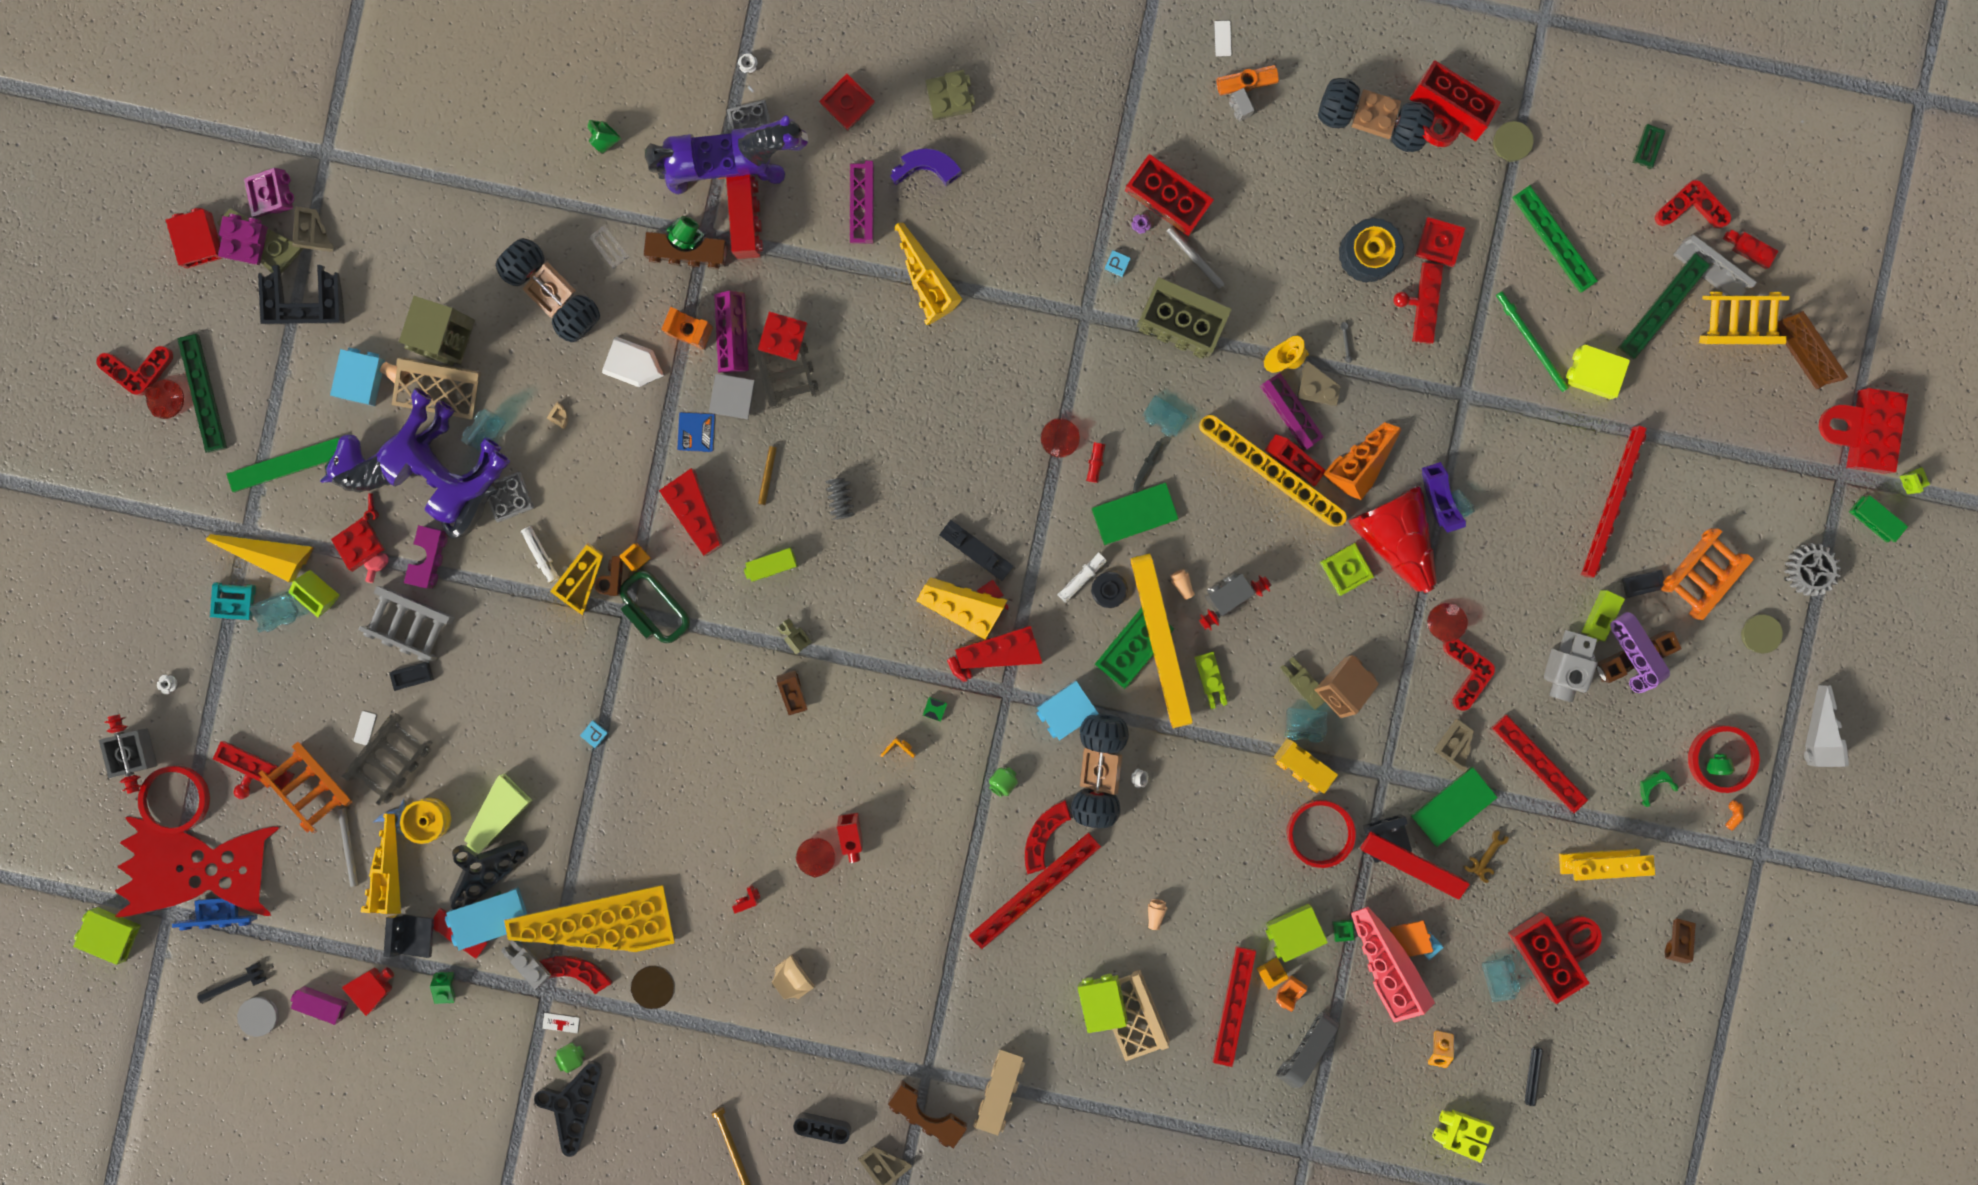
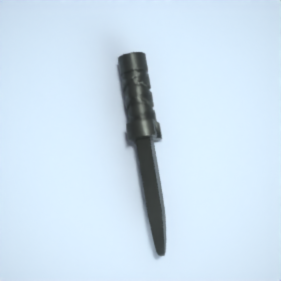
[1133,441,1164,493]

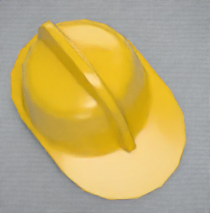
[1264,336,1309,373]

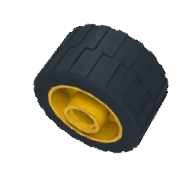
[1339,218,1404,283]

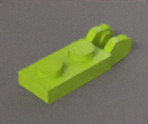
[1194,651,1227,709]

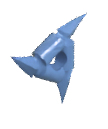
[372,798,406,836]

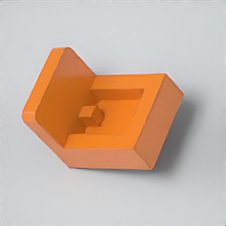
[1276,975,1307,1012]

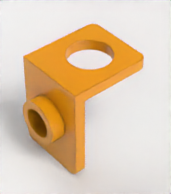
[880,737,916,758]
[1428,1031,1454,1068]

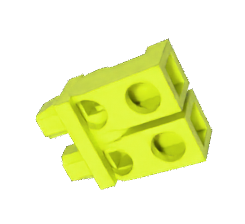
[1432,1109,1494,1163]

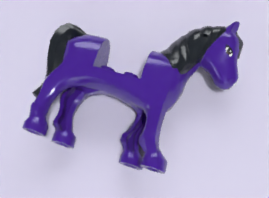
[645,115,808,194]
[320,387,510,538]

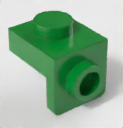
[430,972,456,1004]

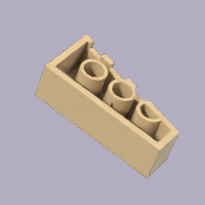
[973,1050,1025,1136]

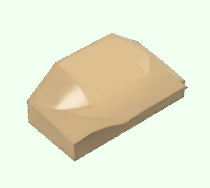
[772,955,815,999]

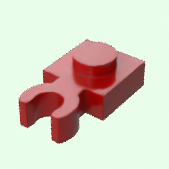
[977,579,1009,610]

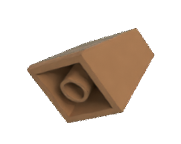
[1314,655,1379,718]

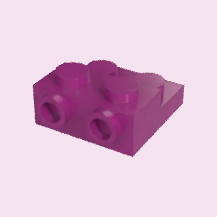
[244,168,295,218]
[218,214,268,266]

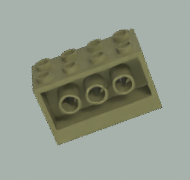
[1136,277,1232,359]
[399,296,475,366]

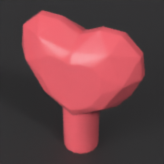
[364,553,389,583]

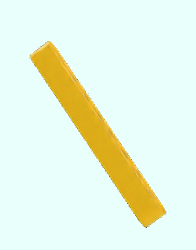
[1199,415,1347,527]
[1131,553,1192,729]

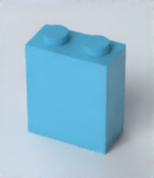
[330,347,385,406]
[1036,680,1099,741]

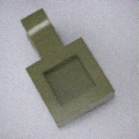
[777,618,812,654]

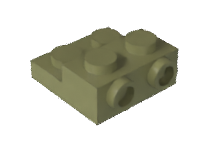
[925,70,975,120]

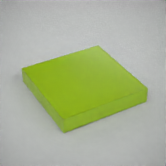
[1320,543,1374,596]

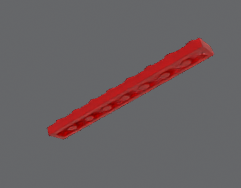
[1581,426,1647,578]
[969,832,1101,949]

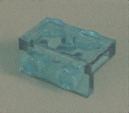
[461,408,506,452]
[249,591,299,633]

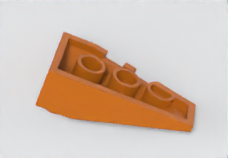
[1324,422,1401,500]

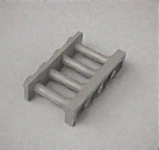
[358,586,455,663]

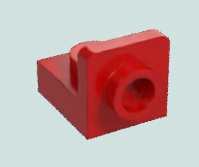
[732,885,761,914]

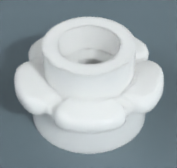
[738,54,758,73]
[157,675,178,694]
[1131,769,1148,788]

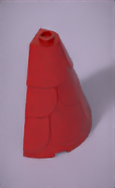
[1349,486,1437,593]

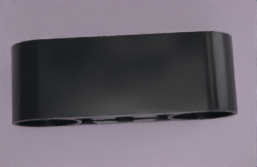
[793,1112,851,1144]

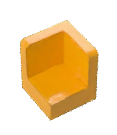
[619,543,651,571]
[1256,958,1289,989]

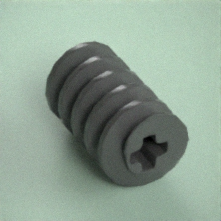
[825,478,855,520]

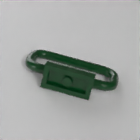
[619,570,690,644]

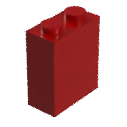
[165,208,223,269]

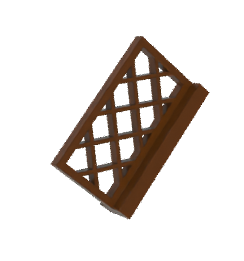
[1777,311,1848,389]

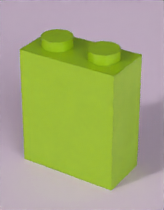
[1265,904,1328,962]
[73,907,141,965]
[1077,974,1128,1033]

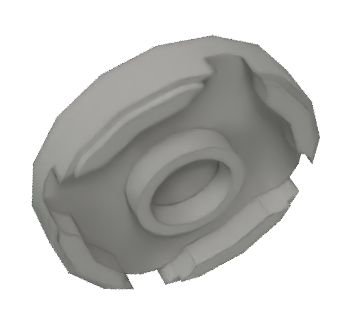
[237,996,279,1037]

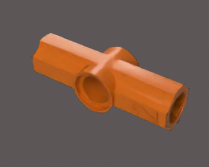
[1216,65,1279,96]

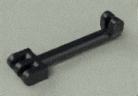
[197,962,267,1004]

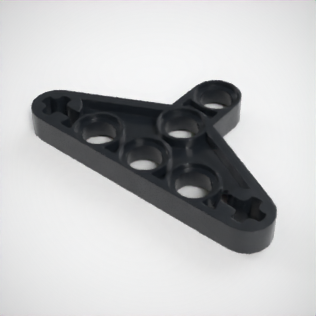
[450,840,529,910]
[534,1061,602,1157]

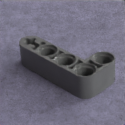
[1276,1011,1339,1088]

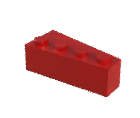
[659,468,723,556]
[955,626,1043,669]

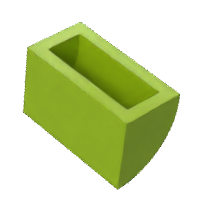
[288,570,340,618]

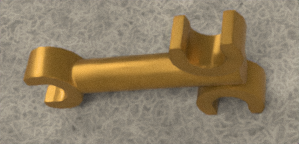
[1463,830,1509,883]

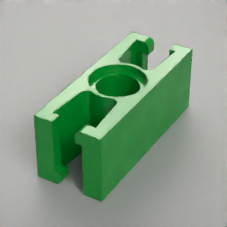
[1848,495,1908,543]

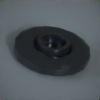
[1091,572,1128,608]

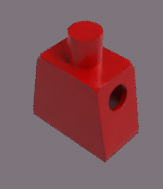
[837,812,863,863]
[342,967,394,1016]

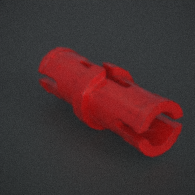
[1086,442,1106,483]

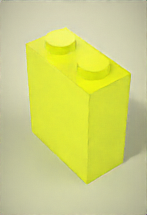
[1566,345,1630,399]

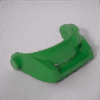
[1640,770,1679,807]

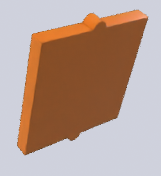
[1390,920,1434,957]

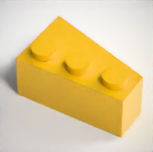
[550,543,604,615]
[1274,738,1338,794]

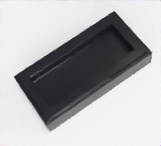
[1622,570,1665,598]
[389,662,434,691]

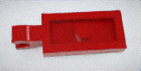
[1723,230,1778,269]

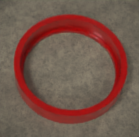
[1688,725,1760,793]
[138,766,210,834]
[1287,800,1356,868]

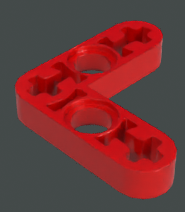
[1655,180,1731,229]
[96,346,173,396]
[1443,638,1495,711]

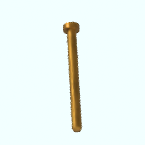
[711,1107,751,1185]

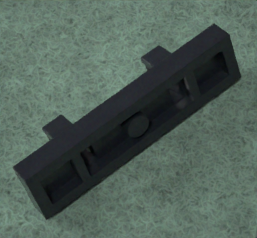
[939,519,1013,581]

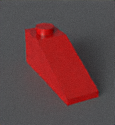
[1265,434,1326,487]

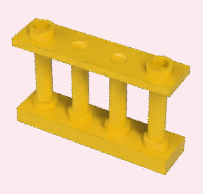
[1699,292,1790,344]
[1559,849,1655,881]

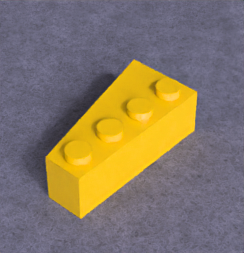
[916,577,1007,639]

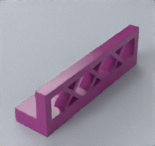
[850,161,874,244]
[714,291,749,373]
[1260,372,1324,451]

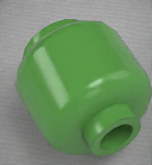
[989,767,1018,797]
[554,1043,585,1073]

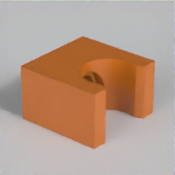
[661,307,713,350]

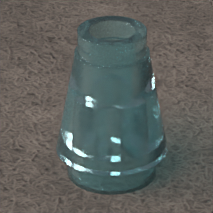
[1451,489,1475,518]

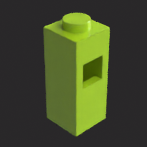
[744,548,798,582]
[1581,590,1625,643]

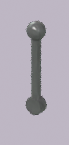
[1340,322,1352,363]

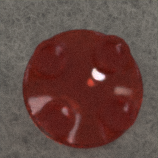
[145,379,184,419]
[1041,419,1080,458]
[1427,603,1468,642]
[796,838,835,878]

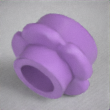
[1131,214,1151,234]

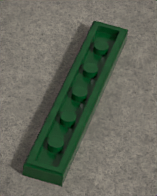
[1618,253,1711,359]
[177,334,227,453]

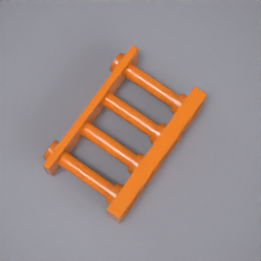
[1661,528,1754,620]
[259,742,353,834]

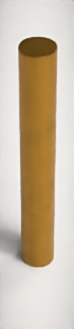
[758,446,777,505]

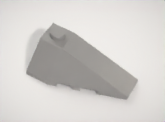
[1804,685,1849,767]

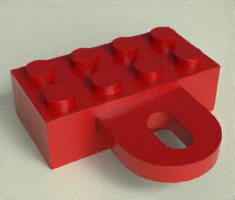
[1409,60,1501,147]
[1818,388,1909,474]
[1508,912,1602,1004]

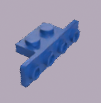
[172,898,258,930]

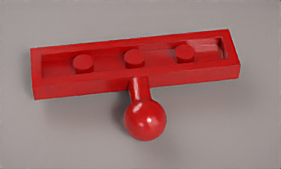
[1393,262,1443,344]
[212,741,295,799]

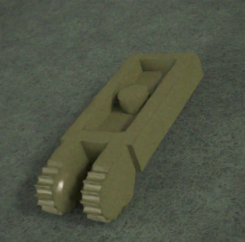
[1280,657,1325,710]

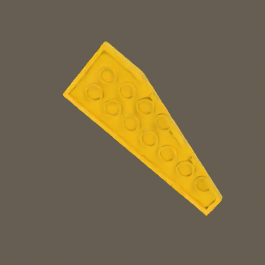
[504,885,675,952]

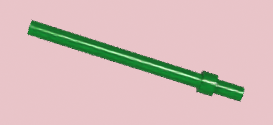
[1496,291,1569,392]

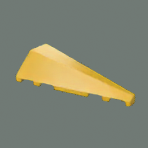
[894,223,962,325]
[206,534,313,582]
[361,814,401,914]

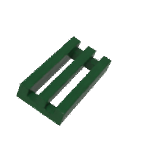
[1632,124,1666,169]

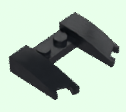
[258,265,345,325]

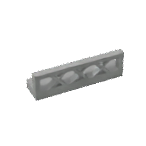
[1673,235,1757,296]

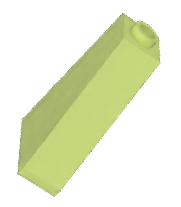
[464,773,533,854]

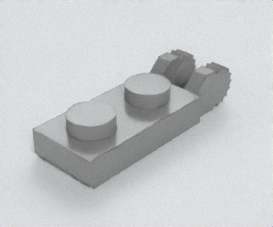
[501,940,551,990]

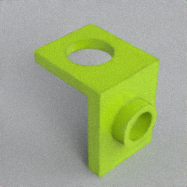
[1900,467,1930,494]

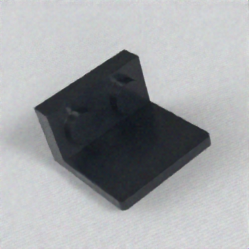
[1363,814,1412,863]
[383,914,434,958]

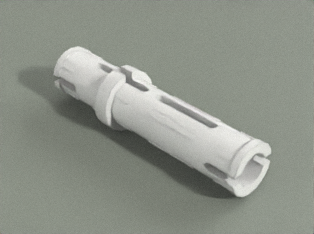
[520,526,560,583]
[1057,552,1107,603]

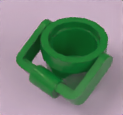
[587,120,621,154]
[666,216,704,250]

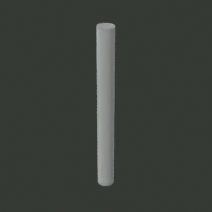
[1166,226,1225,289]
[338,808,359,887]

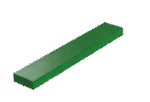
[1512,185,1598,293]
[226,437,340,493]

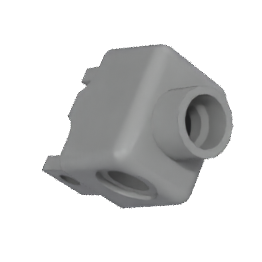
[1544,630,1598,702]

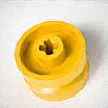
[400,797,452,844]

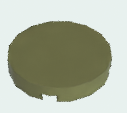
[1493,121,1534,162]
[1741,614,1783,654]

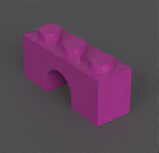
[404,525,448,589]

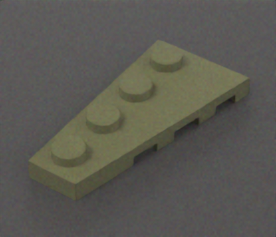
[217,209,304,274]

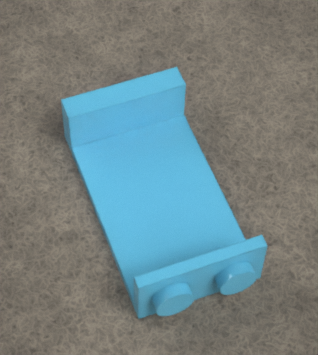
[445,887,527,951]

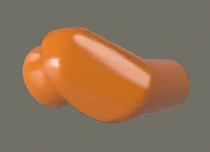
[1725,800,1744,831]

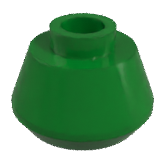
[1706,754,1735,775]

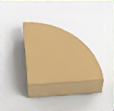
[547,402,568,429]

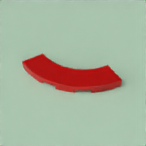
[1025,800,1071,875]
[539,956,613,994]

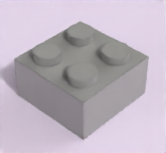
[1229,88,1254,122]

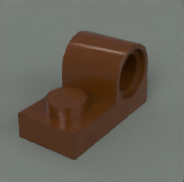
[594,556,624,596]
[777,670,808,716]
[1665,918,1696,964]

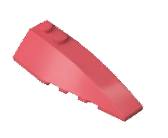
[1351,907,1435,1022]

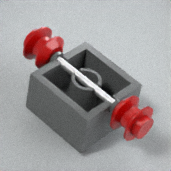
[1199,573,1271,631]
[99,714,158,794]

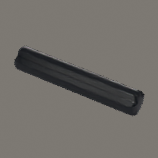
[1524,1047,1544,1106]

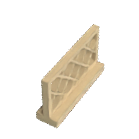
[392,357,481,419]
[1112,970,1170,1061]

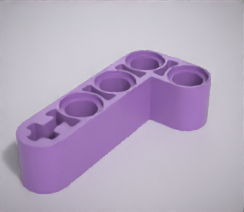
[1610,612,1670,693]

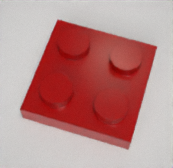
[819,73,875,131]
[1415,217,1465,267]
[758,311,808,361]
[331,517,385,572]

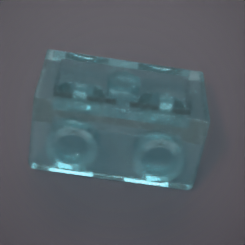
[1142,395,1188,437]
[1284,708,1327,742]
[1482,955,1520,1002]

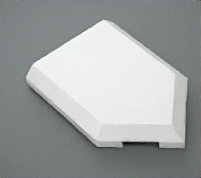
[602,337,664,387]

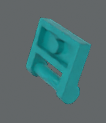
[210,582,256,620]

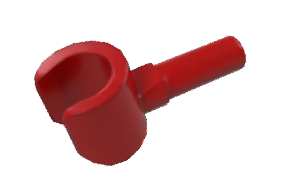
[364,493,379,521]

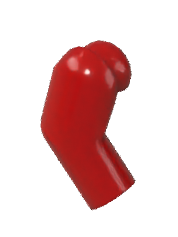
[947,657,973,682]

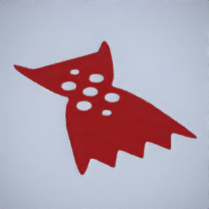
[115,817,279,918]

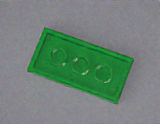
[1091,483,1179,545]
[1094,607,1175,689]
[1411,767,1498,847]

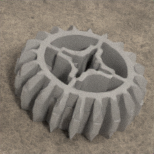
[1784,543,1841,596]

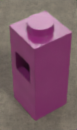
[290,986,348,1025]

